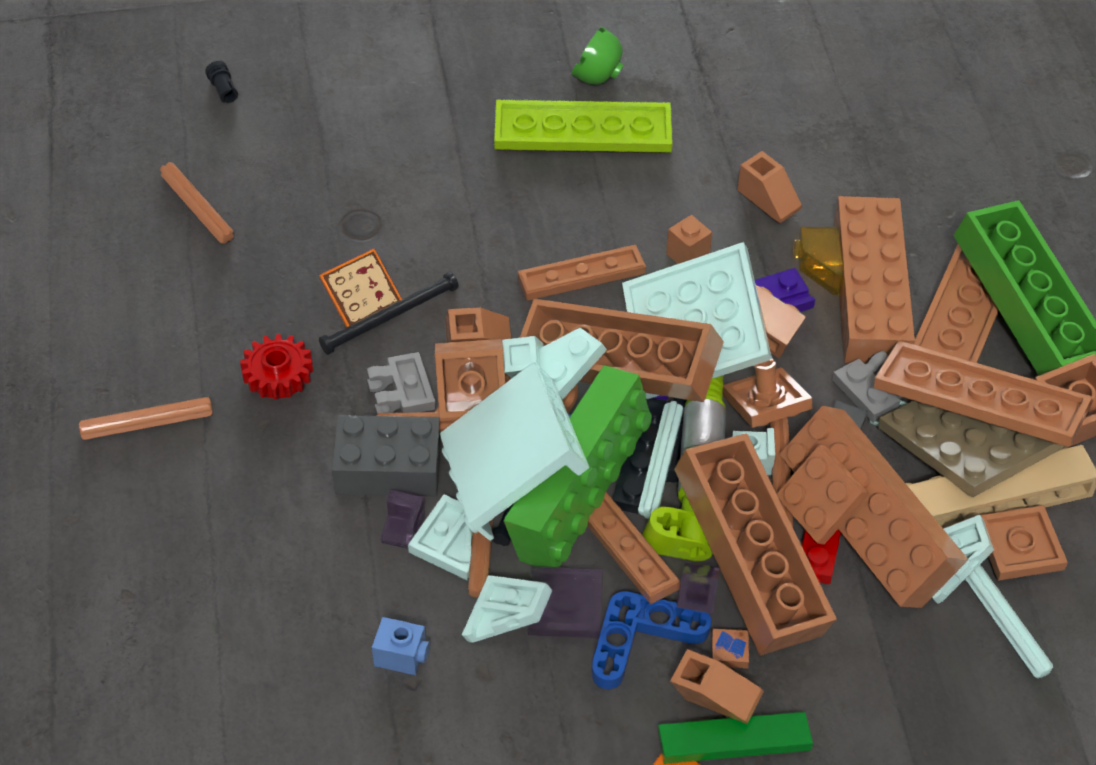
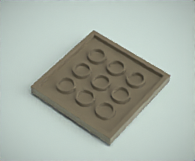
[879,400,1066,497]

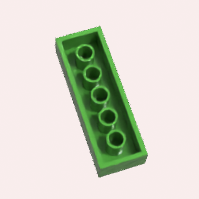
[953,200,1096,376]
[504,365,652,573]

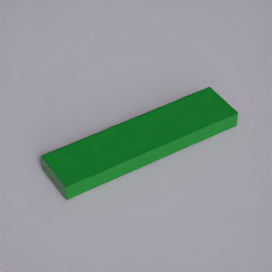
[658,712,813,764]

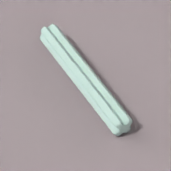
[638,401,684,519]
[965,564,1053,679]

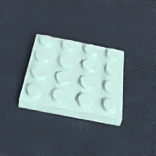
[622,242,772,399]

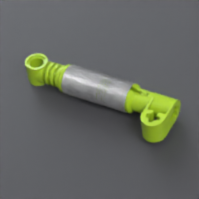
[642,375,727,561]

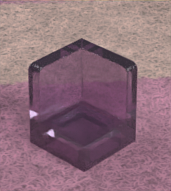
[381,490,425,549]

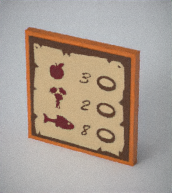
[319,249,402,327]

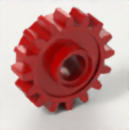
[240,334,314,400]

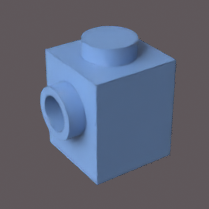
[372,617,430,676]

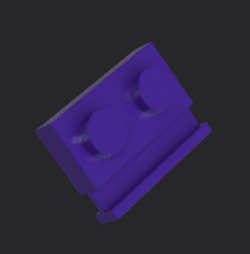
[755,268,815,312]

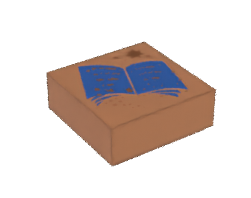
[712,629,749,668]

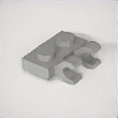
[832,350,904,423]
[367,352,435,414]

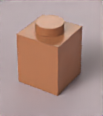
[666,215,713,264]

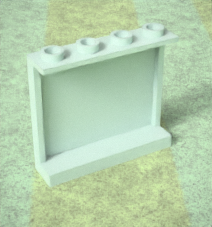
[440,362,590,541]

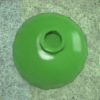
[571,26,624,85]

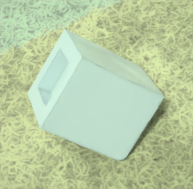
[502,336,544,378]

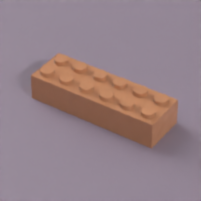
[834,196,915,364]
[520,299,724,402]
[780,406,969,608]
[674,433,837,656]

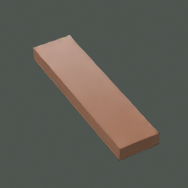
[518,244,646,301]
[587,492,681,605]

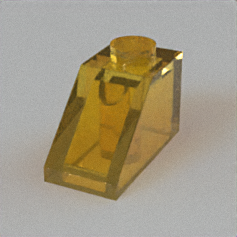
[793,227,843,295]

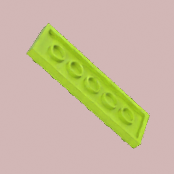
[494,100,672,152]

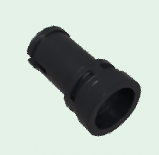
[205,61,238,103]

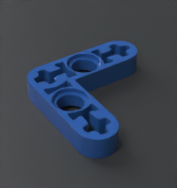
[592,591,711,689]

